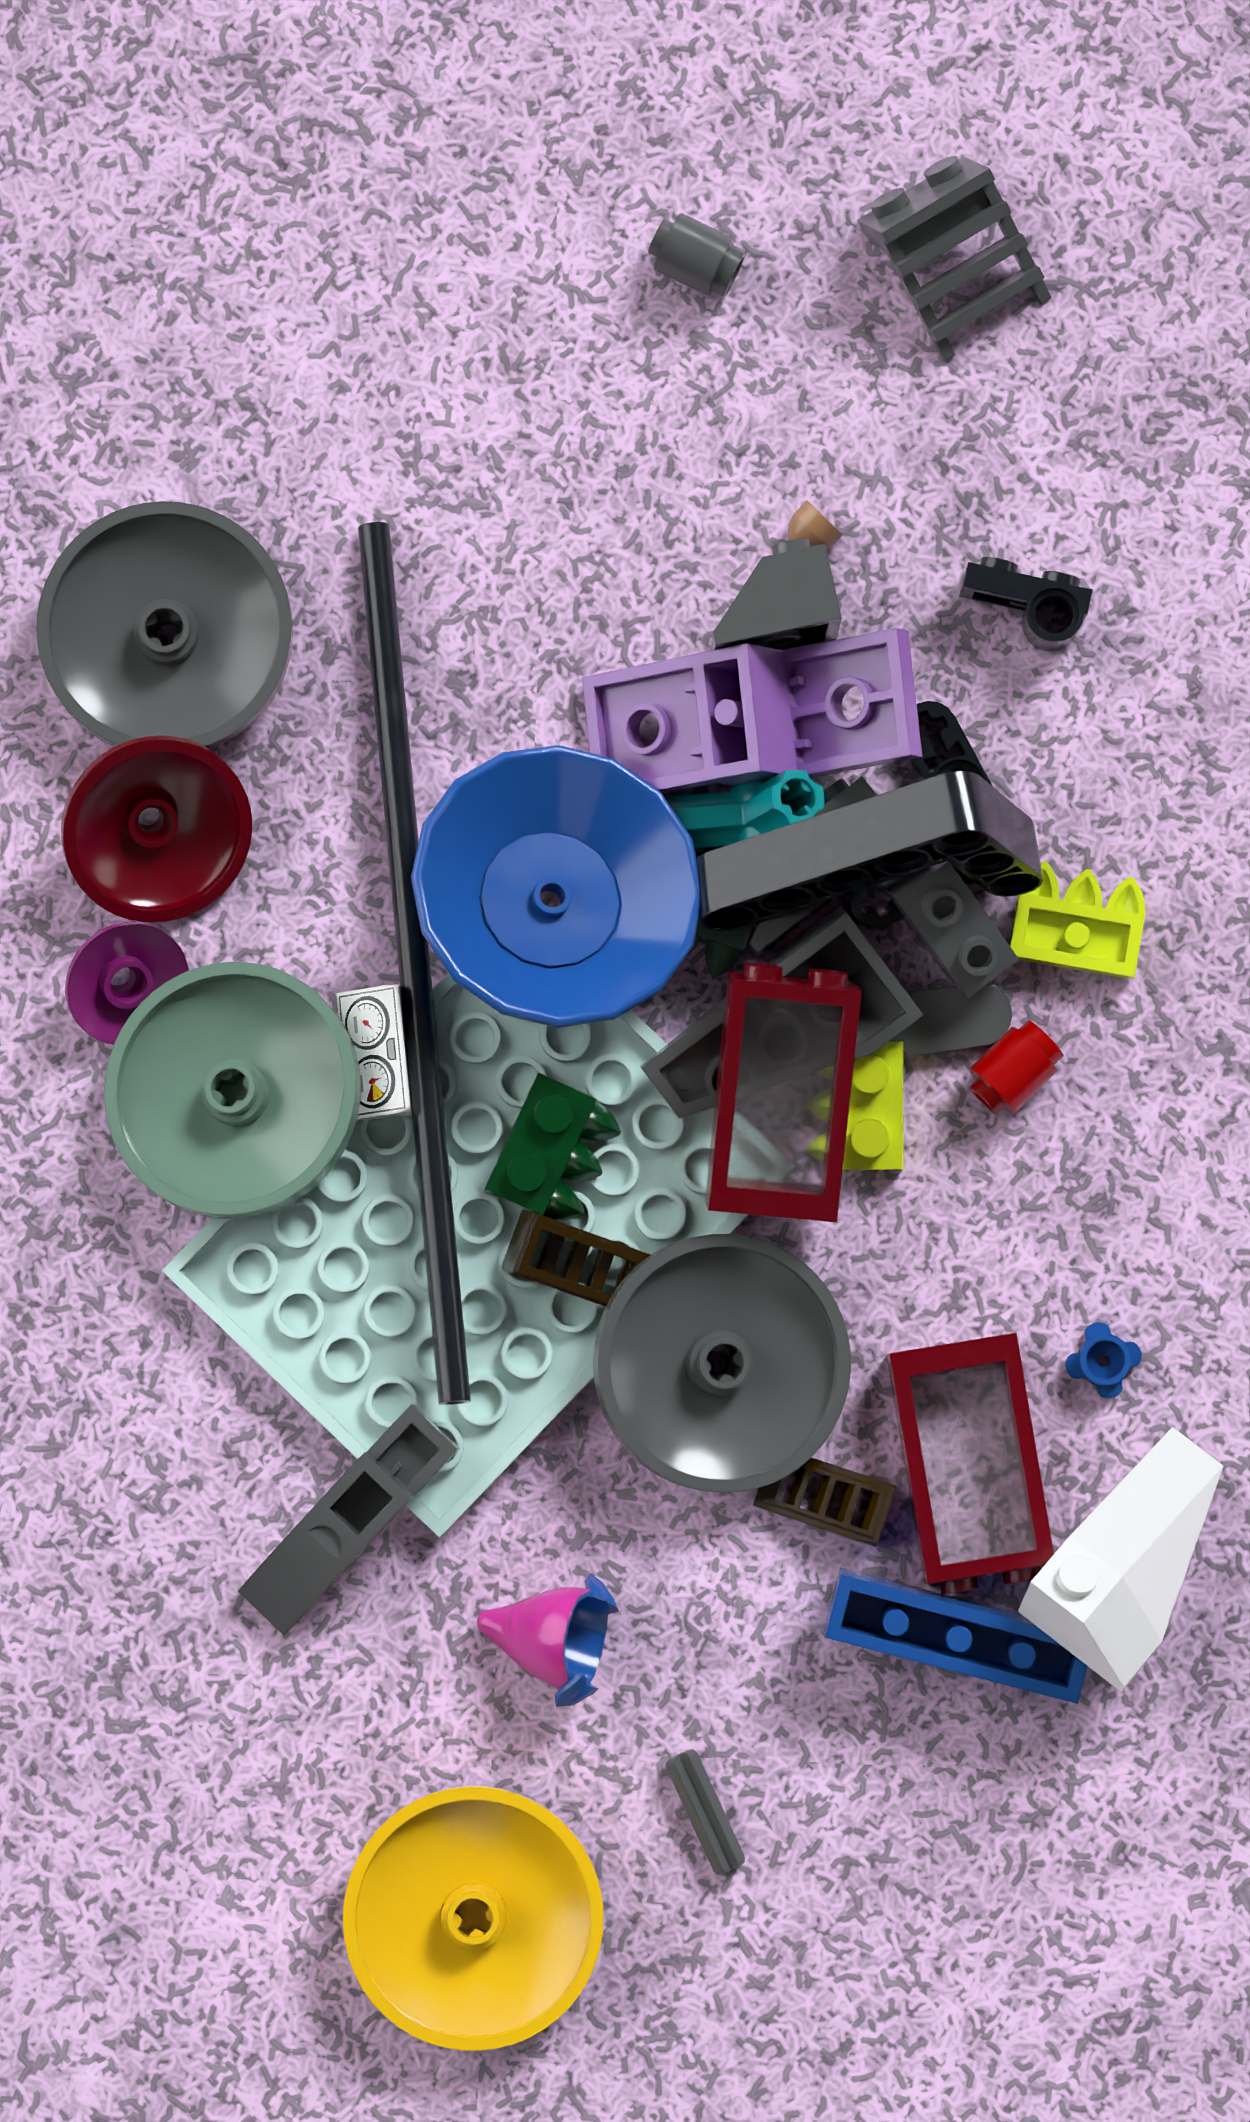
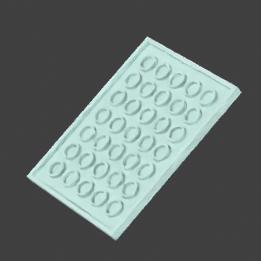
[162,973,795,1538]

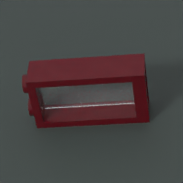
[705,963,862,1223]
[886,1333,1054,1595]

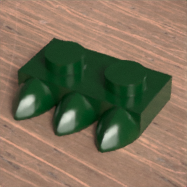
[484,1072,621,1220]

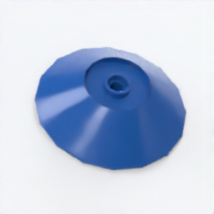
[411,745,700,1028]

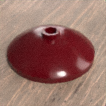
[61,735,252,923]

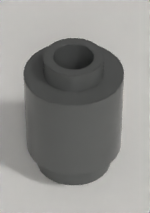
[648,213,747,297]

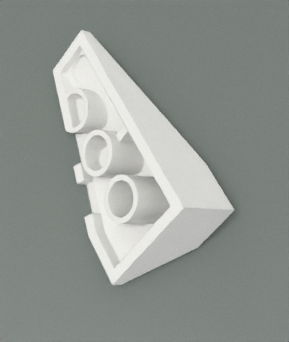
[1018,1427,1223,1692]

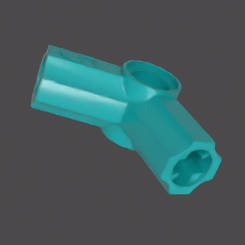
[665,770,824,852]

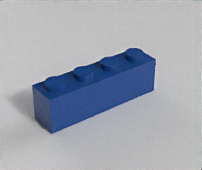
[824,1567,1088,1704]

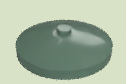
[104,962,361,1219]

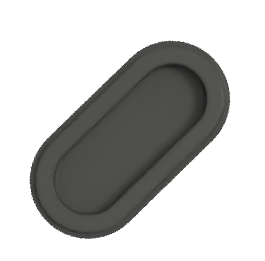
[890,983,1012,1056]

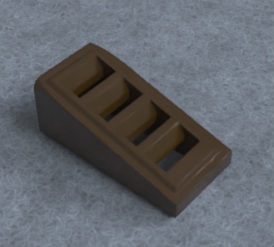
[502,1209,651,1307]
[753,1457,896,1547]

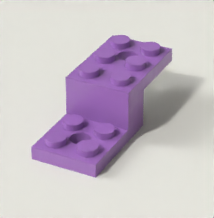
[582,628,922,793]

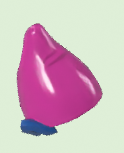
[477,1574,619,1707]

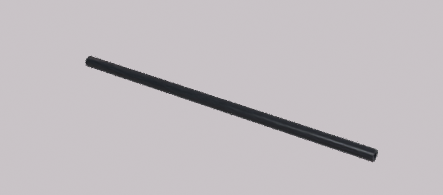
[358,522,471,1405]

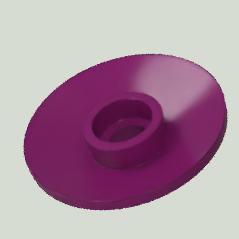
[65,922,189,1045]

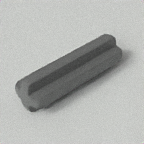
[666,1749,745,1875]

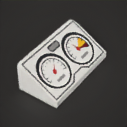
[336,984,412,1120]

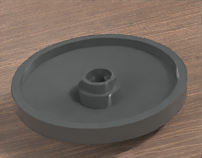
[36,501,293,749]
[593,1234,851,1493]

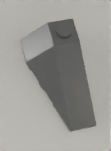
[640,906,923,1119]

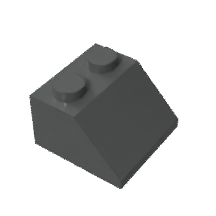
[711,538,842,651]

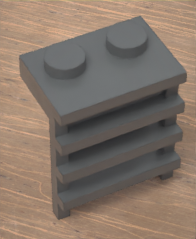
[857,156,1052,361]

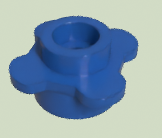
[1065,1322,1142,1398]

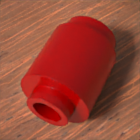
[969,1020,1064,1115]

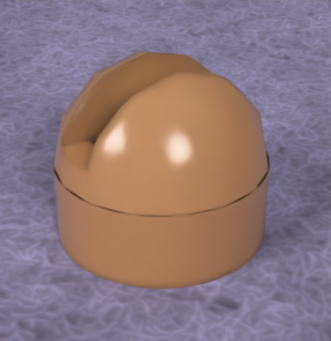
[788,500,843,550]

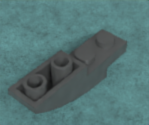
[238,1404,460,1635]

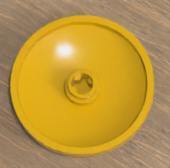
[343,1786,604,2051]

